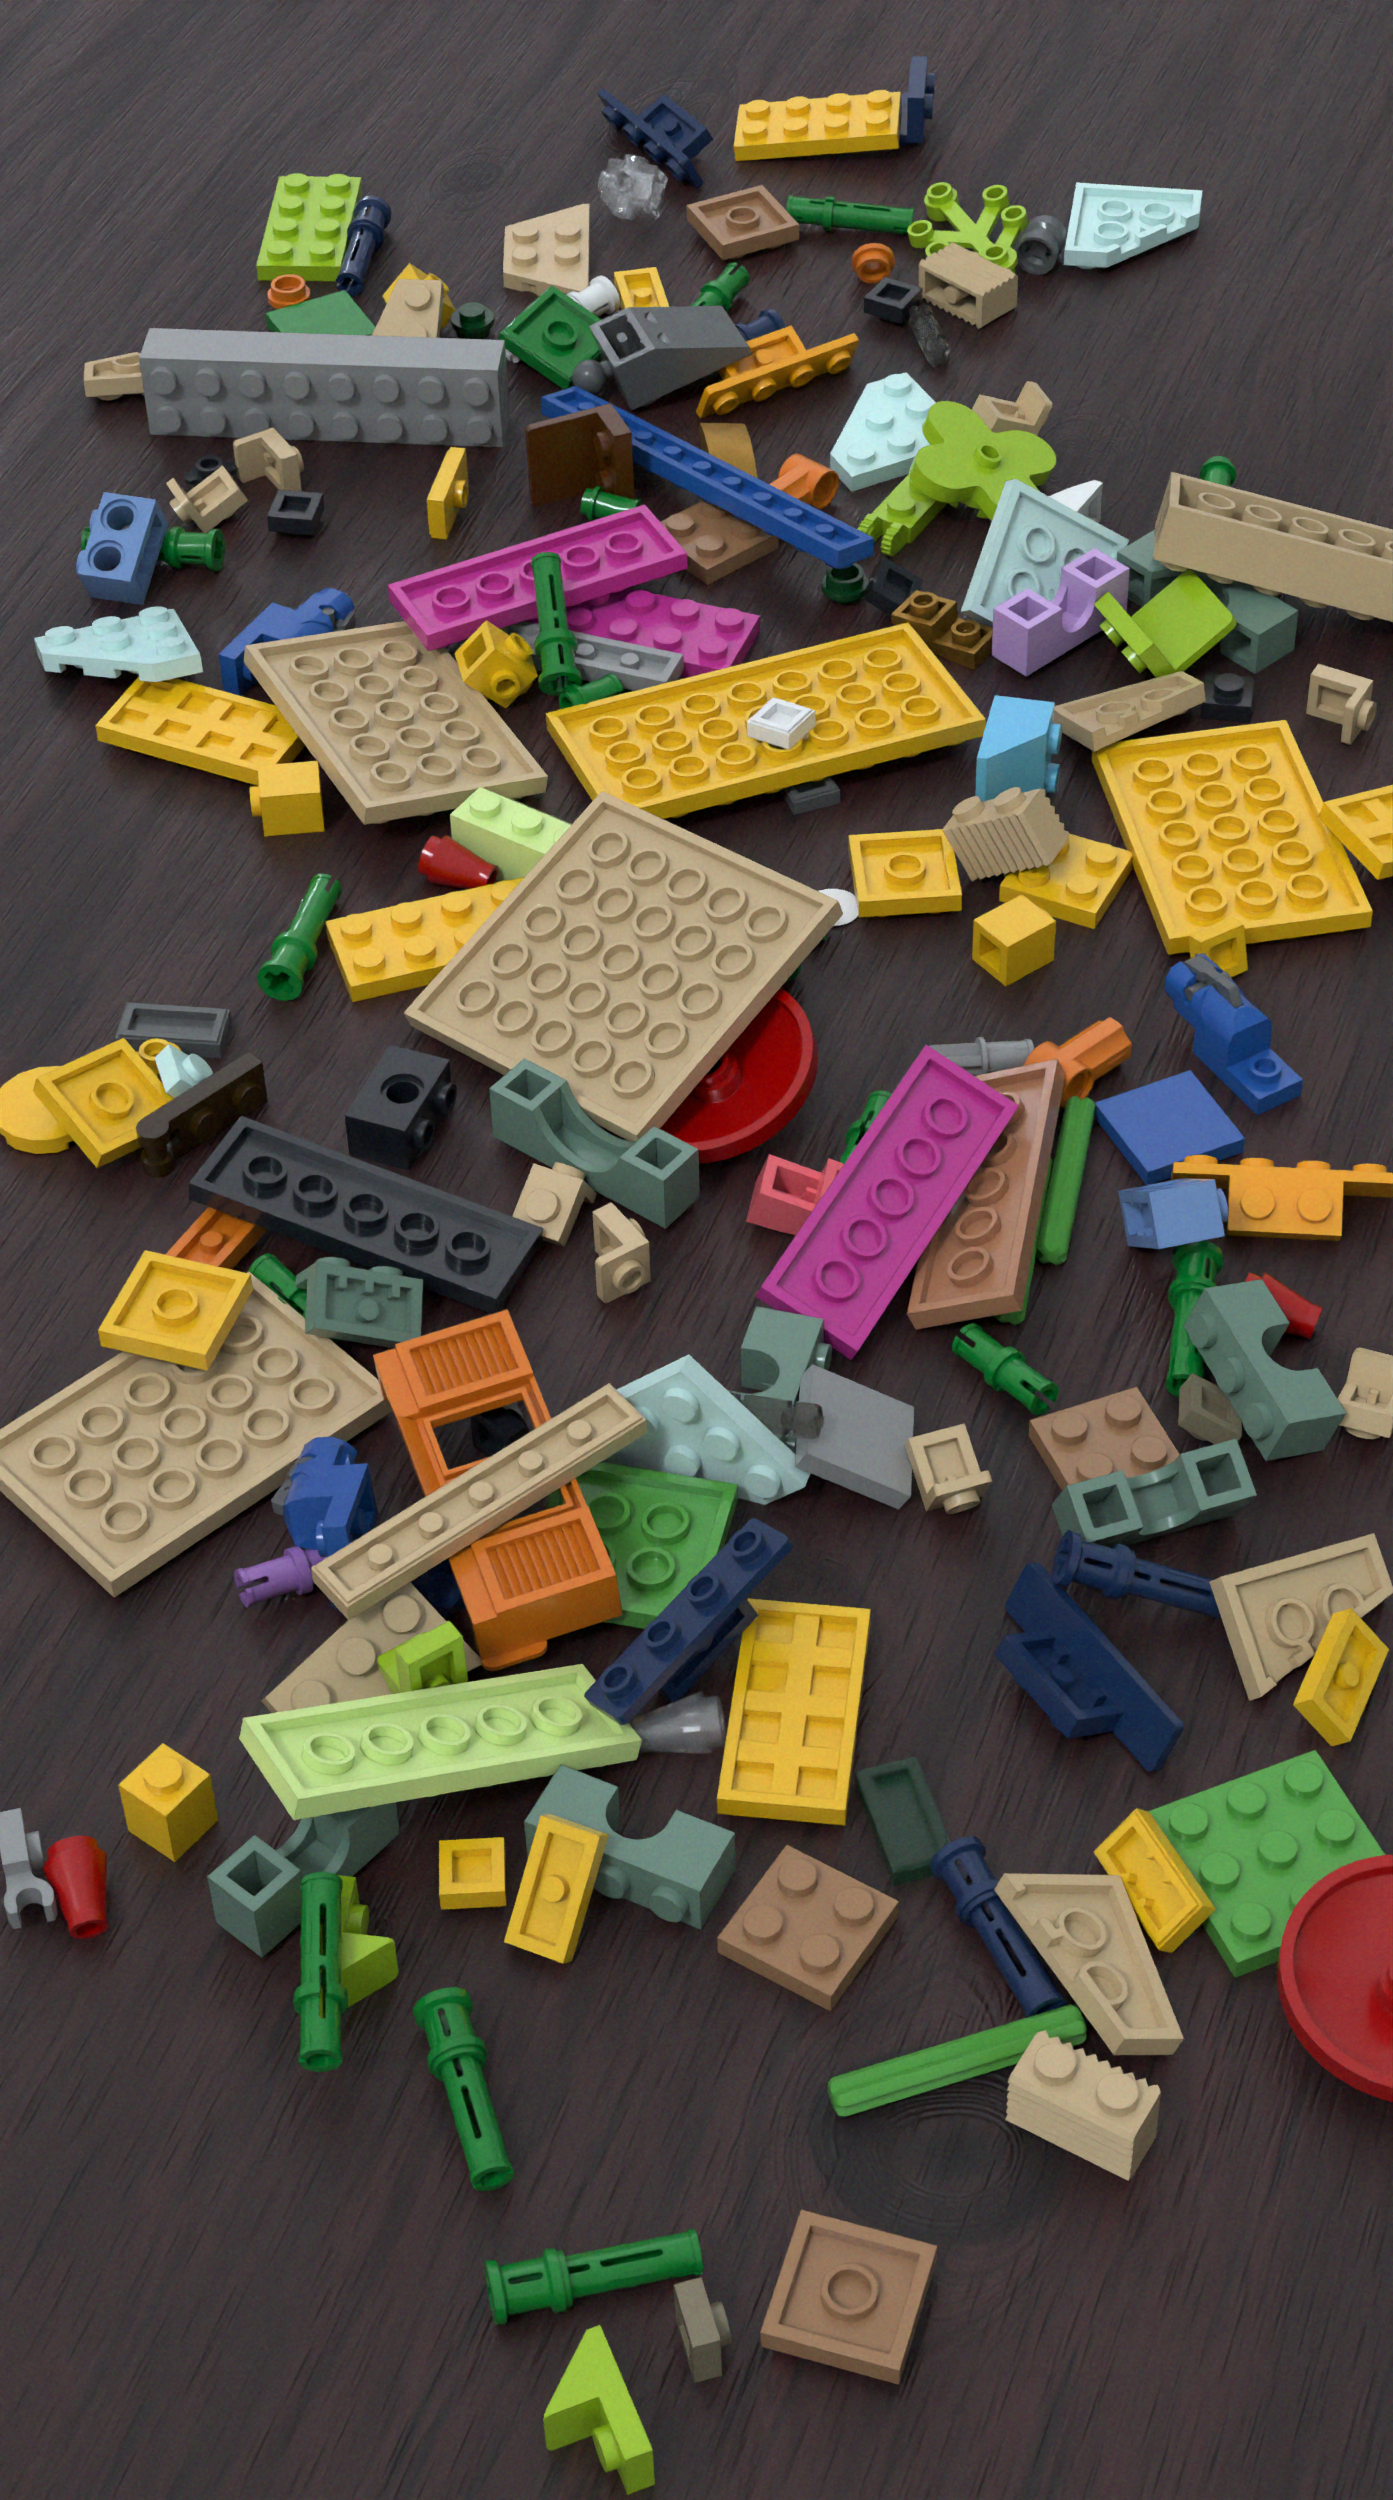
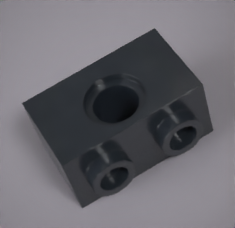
[344,1045,457,1170]

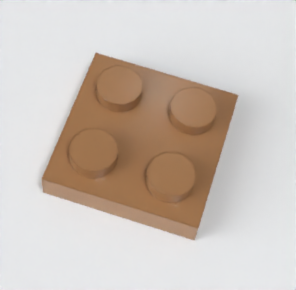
[687,185,799,260]
[661,500,779,585]
[1029,1387,1180,1491]
[717,1845,899,2011]
[760,2210,937,2385]

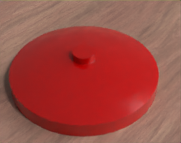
[660,988,819,1164]
[1277,1854,1393,2102]

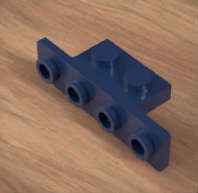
[597,88,713,189]
[584,1518,793,1726]
[995,1562,1184,1772]

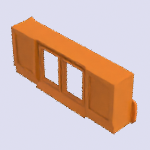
[373,1309,623,1671]

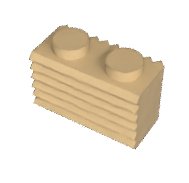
[918,242,1018,329]
[942,787,1069,882]
[1005,2030,1161,2181]

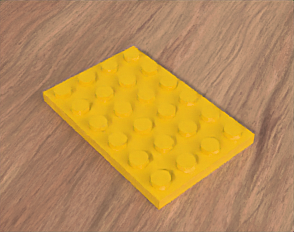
[1092,720,1373,955]

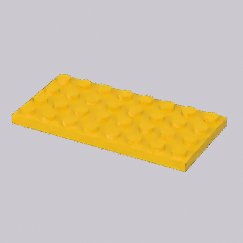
[546,622,986,819]

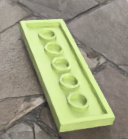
[239,1664,642,1820]

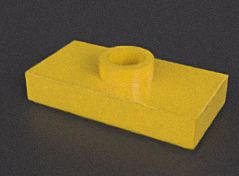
[426,447,469,540]
[1094,1808,1216,1953]

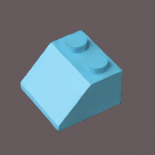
[975,695,1062,801]

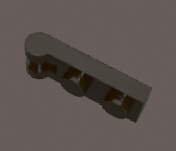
[136,1052,268,1178]

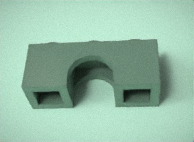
[1184,1279,1346,1461]
[728,1306,832,1454]
[1052,1439,1257,1548]
[524,1765,736,1929]
[207,1802,400,1958]

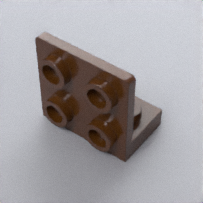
[525,403,635,506]

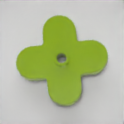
[909,401,1056,520]

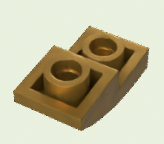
[699,423,757,478]
[891,590,993,670]

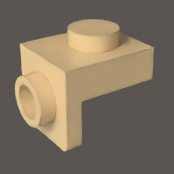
[972,381,1052,436]
[233,427,304,491]
[166,465,248,533]
[1306,664,1377,745]
[512,1162,597,1247]
[592,1202,651,1303]
[1338,1347,1393,1439]
[904,1423,993,1514]

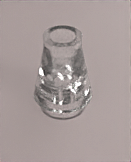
[631,1692,726,1754]

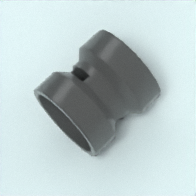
[1015,215,1067,275]

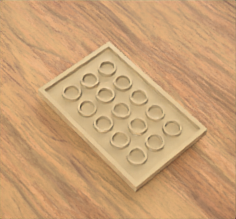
[244,621,548,825]
[0,1271,392,1598]

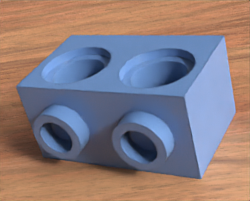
[76,492,168,605]
[1118,1178,1228,1249]

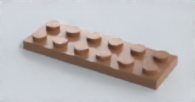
[907,1059,1066,1329]

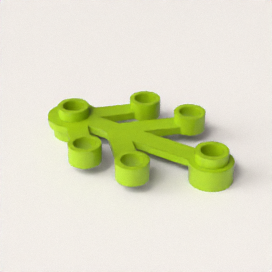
[907,182,1028,274]

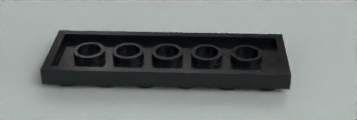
[189,1116,543,1314]

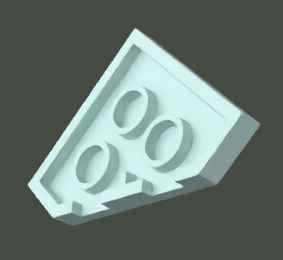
[1064,183,1203,269]
[830,372,936,492]
[961,479,1129,627]
[34,607,203,682]
[603,1354,811,1505]

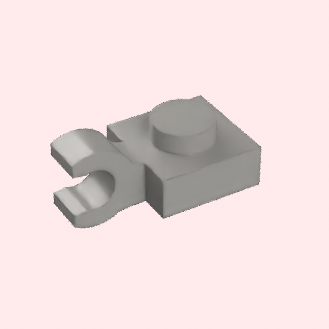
[0,1808,58,1929]

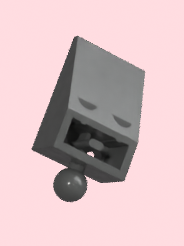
[572,306,752,411]

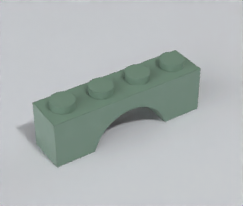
[1117,530,1298,674]
[489,1058,700,1229]

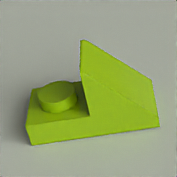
[377,1621,468,1694]
[319,1875,399,2018]
[543,2325,655,2495]

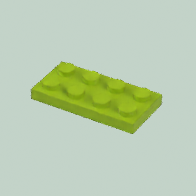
[256,173,363,281]

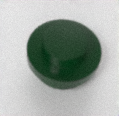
[451,302,494,339]
[821,562,868,604]

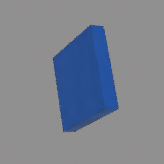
[1094,1070,1245,1185]

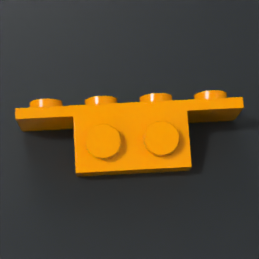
[696,325,860,419]
[1171,1155,1393,1241]

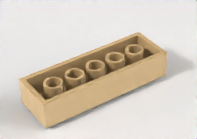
[1153,472,1393,623]

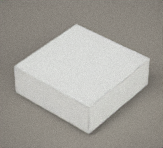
[746,697,816,750]

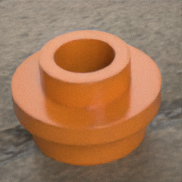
[852,243,895,283]
[267,274,311,309]

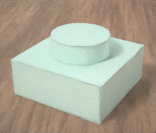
[155,1044,213,1098]

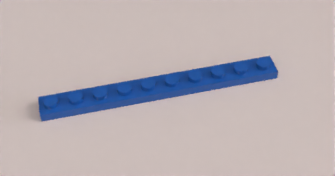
[541,386,874,569]

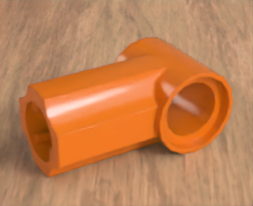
[769,453,839,509]
[1023,1017,1132,1109]

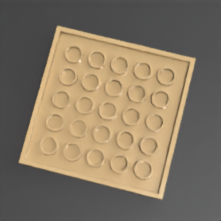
[404,791,843,1141]

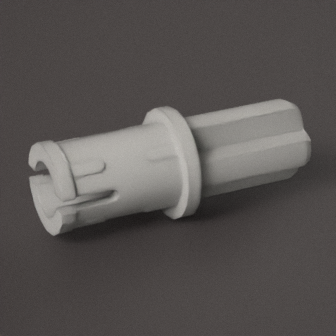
[929,1037,1034,1076]

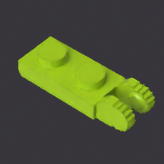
[857,474,947,557]

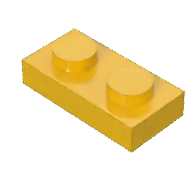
[614,267,669,310]
[1293,1608,1389,1746]
[504,1814,609,1963]

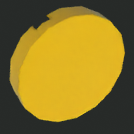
[0,1066,74,1154]

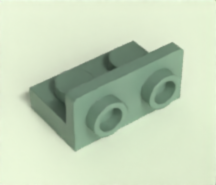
[296,1257,423,1348]

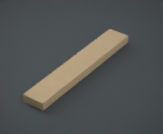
[311,1383,647,1620]

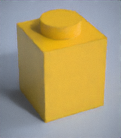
[250,761,325,836]
[972,894,1056,986]
[118,1743,219,1862]

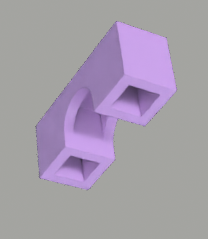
[992,548,1130,677]

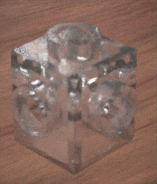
[598,154,668,220]

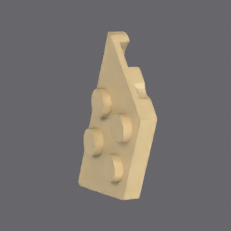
[503,204,590,296]

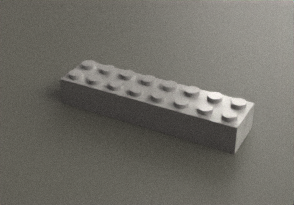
[139,328,510,447]

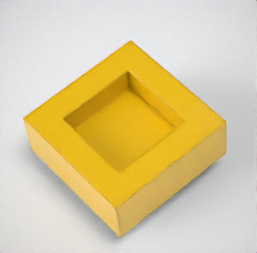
[1188,917,1248,977]
[439,1837,507,1910]

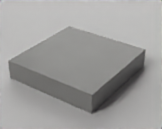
[795,1364,914,1510]

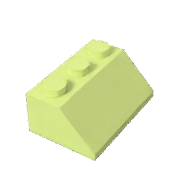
[450,787,572,881]

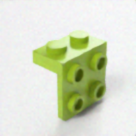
[1094,570,1237,678]

